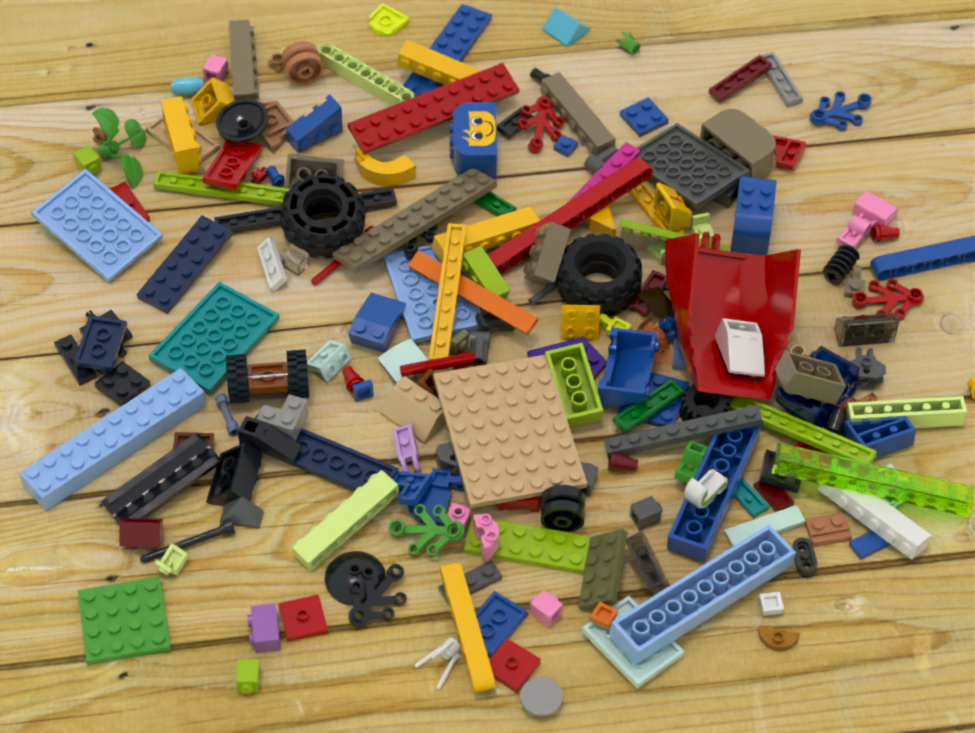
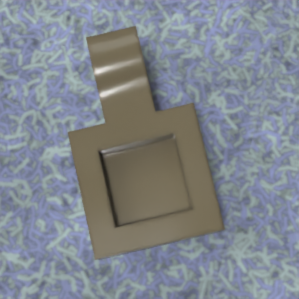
[844,266,865,298]

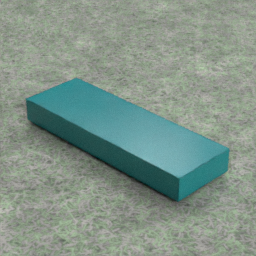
[734,478,769,519]

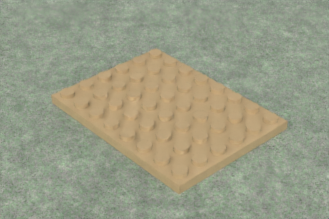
[433,355,587,508]

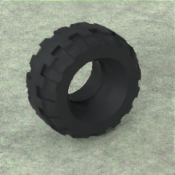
[280,173,365,259]
[556,233,642,316]

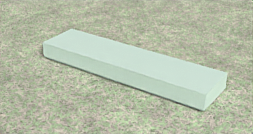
[724,505,806,548]

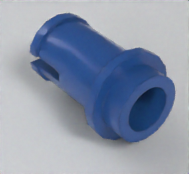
[265,166,285,187]

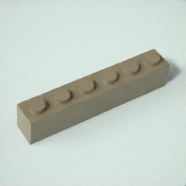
[229,19,259,101]
[540,72,616,155]

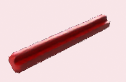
[400,352,475,377]

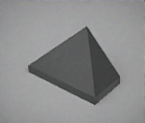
[220,496,264,529]

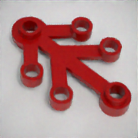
[517,97,565,154]
[852,279,924,322]

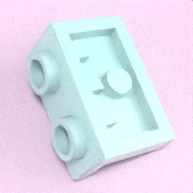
[307,340,351,382]

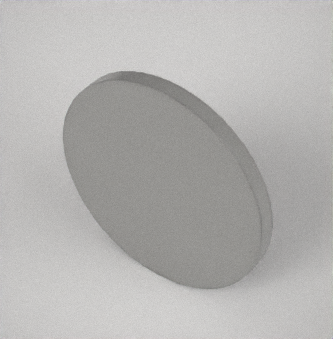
[520,677,563,716]

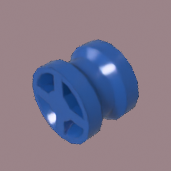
[658,316,678,339]

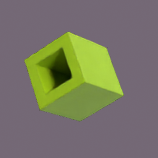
[73,145,102,175]
[236,659,260,694]

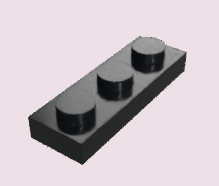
[54,334,97,386]

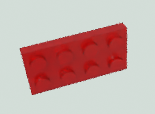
[203,141,262,191]

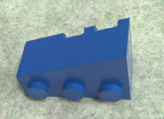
[286,94,343,153]
[843,416,916,458]

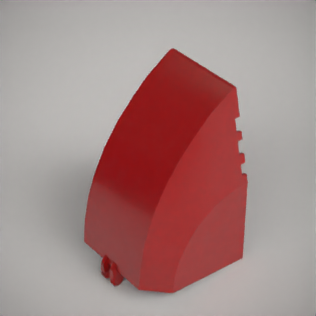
[665,232,801,401]

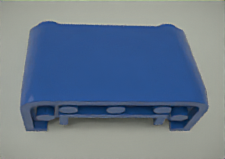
[598,327,660,408]

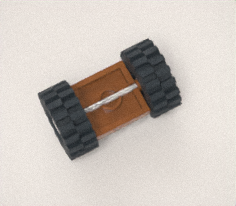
[226,349,309,404]

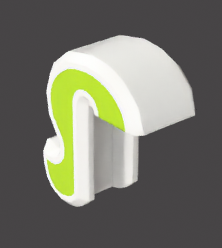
[685,469,728,509]

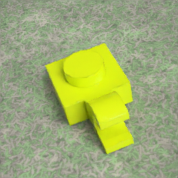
[599,314,631,336]

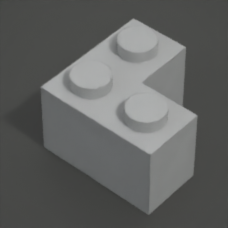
[257,395,308,441]

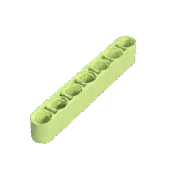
[318,43,414,106]

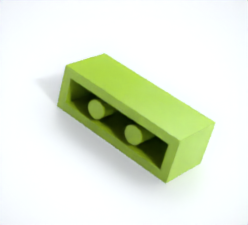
[462,246,510,299]

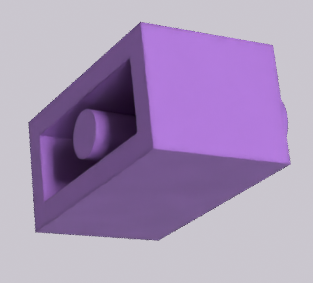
[247,603,280,653]

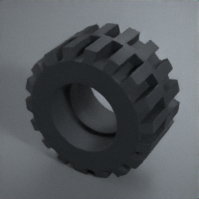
[680,384,730,422]

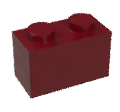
[119,518,163,550]

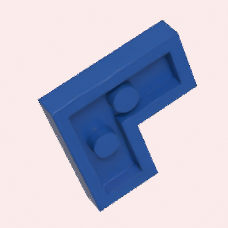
[392,471,433,506]

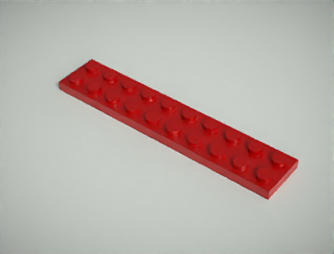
[347,63,520,155]

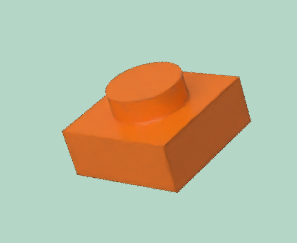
[589,602,618,630]

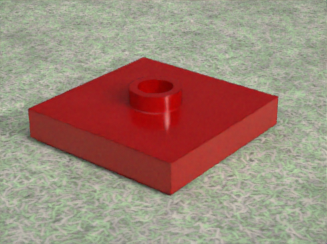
[278,594,328,642]
[489,638,541,693]

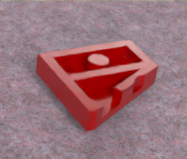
[773,135,806,171]

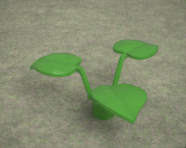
[91,108,147,188]

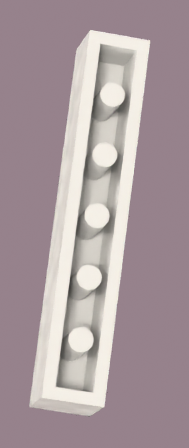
[818,465,931,560]

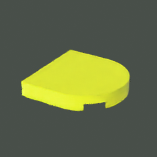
[369,3,410,36]

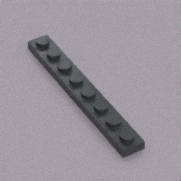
[605,405,763,458]

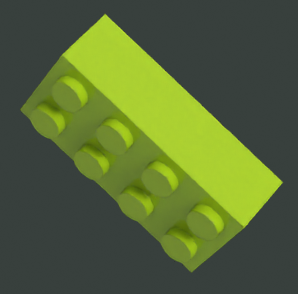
[545,343,603,428]

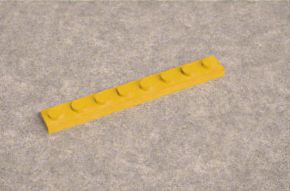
[429,223,467,360]

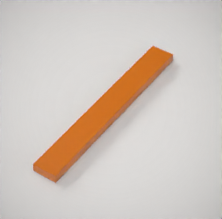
[408,250,539,335]

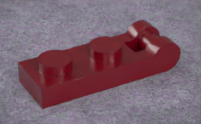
[629,270,668,317]

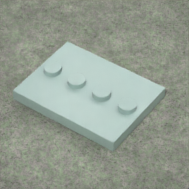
[582,596,684,689]

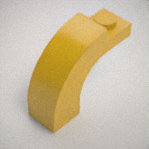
[354,147,416,186]

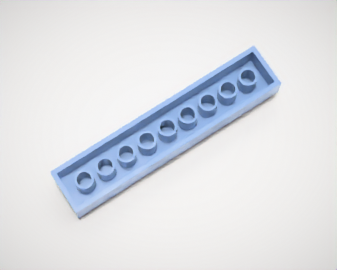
[19,368,206,511]
[609,525,796,665]

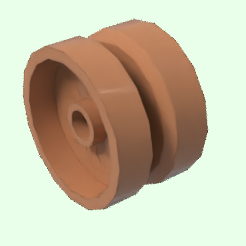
[281,41,324,86]

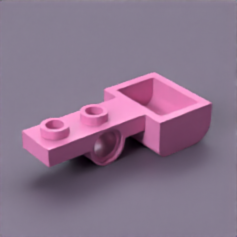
[836,191,899,248]

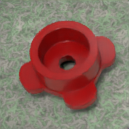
[250,166,268,184]

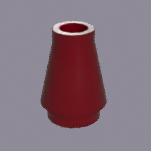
[608,452,638,472]

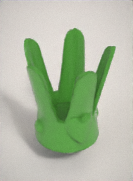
[616,31,641,55]

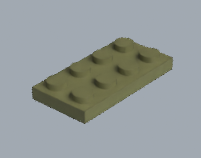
[578,529,628,611]

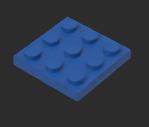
[617,372,689,427]

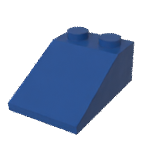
[348,292,406,353]

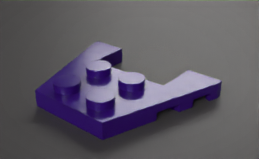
[527,337,607,380]

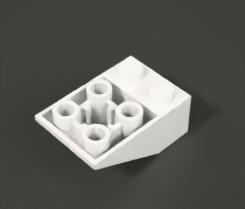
[715,318,765,377]

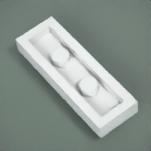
[257,237,287,291]

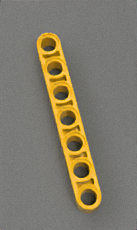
[440,561,495,693]

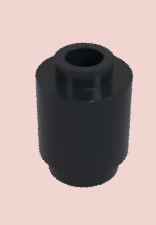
[824,408,848,436]

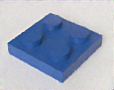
[619,97,669,137]

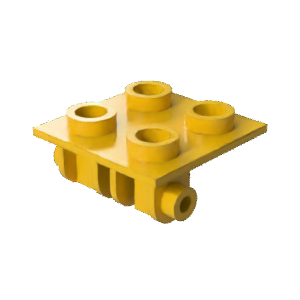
[561,305,600,339]

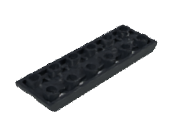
[102,433,223,524]

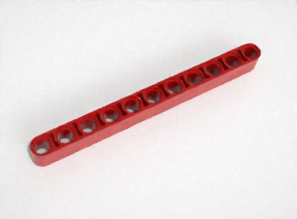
[488,157,653,275]

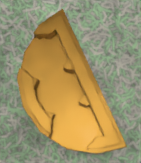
[758,625,800,651]

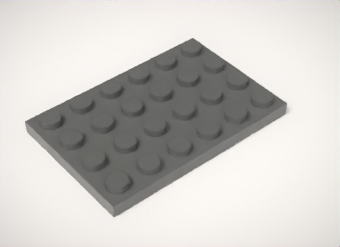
[637,123,750,210]

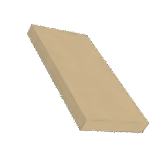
[145,116,220,162]

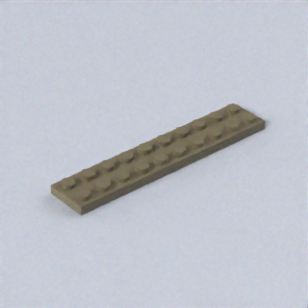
[333,169,497,273]

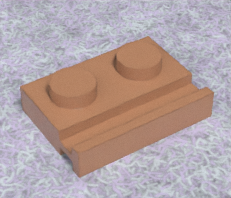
[805,512,852,547]

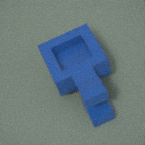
[430,468,464,492]

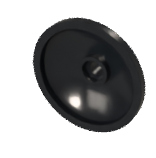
[216,99,269,143]
[325,551,386,606]

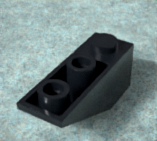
[238,416,302,462]

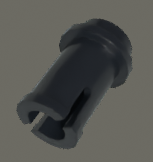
[530,68,551,86]

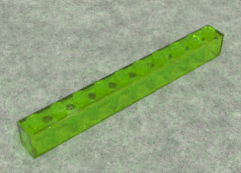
[771,443,974,517]

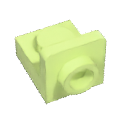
[691,213,714,241]
[647,240,666,266]

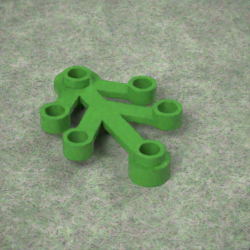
[389,504,465,557]

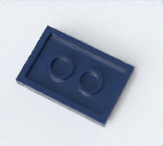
[74,315,128,372]

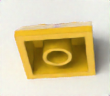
[191,77,234,125]
[654,183,692,232]

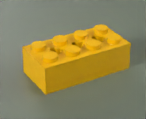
[161,96,202,174]

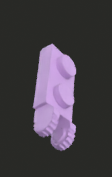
[392,423,422,472]

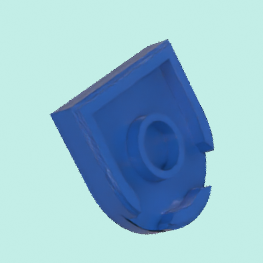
[408,486,452,526]

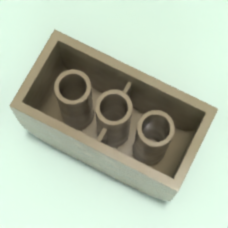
[700,109,776,178]

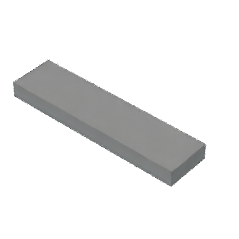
[761,52,803,107]

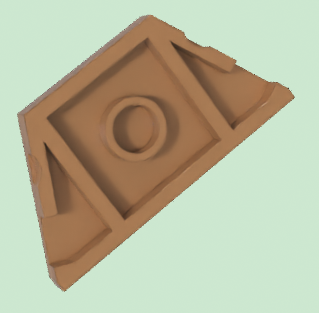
[260,101,294,152]

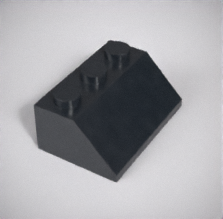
[206,442,263,506]

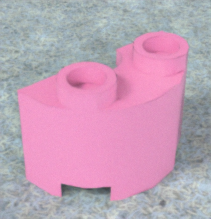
[473,514,499,561]

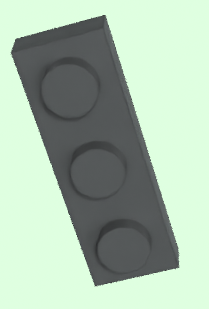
[439,560,502,605]

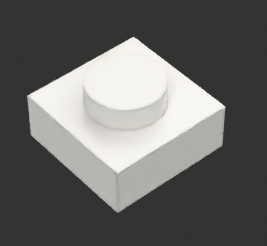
[759,592,784,616]

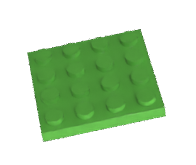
[78,576,171,665]

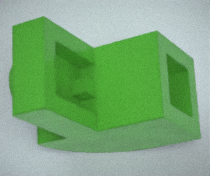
[674,440,708,483]

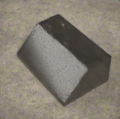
[834,313,900,347]

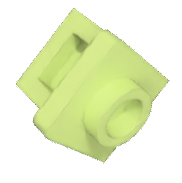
[154,543,190,576]

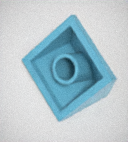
[542,8,590,48]

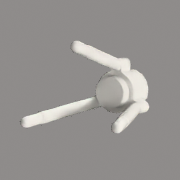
[415,637,461,690]

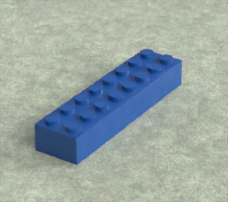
[667,426,760,562]

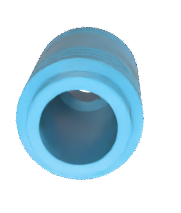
[171,77,204,96]

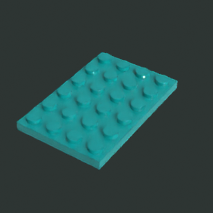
[149,281,280,394]

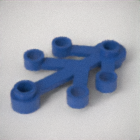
[810,91,872,132]

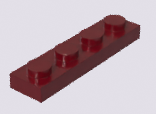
[709,55,772,103]

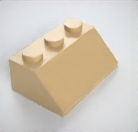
[380,376,446,444]

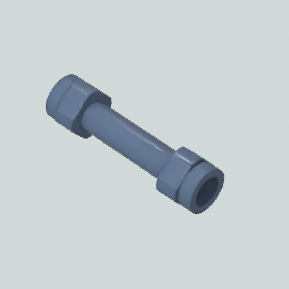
[215,393,239,436]

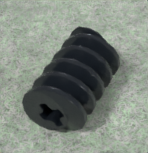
[823,244,860,285]

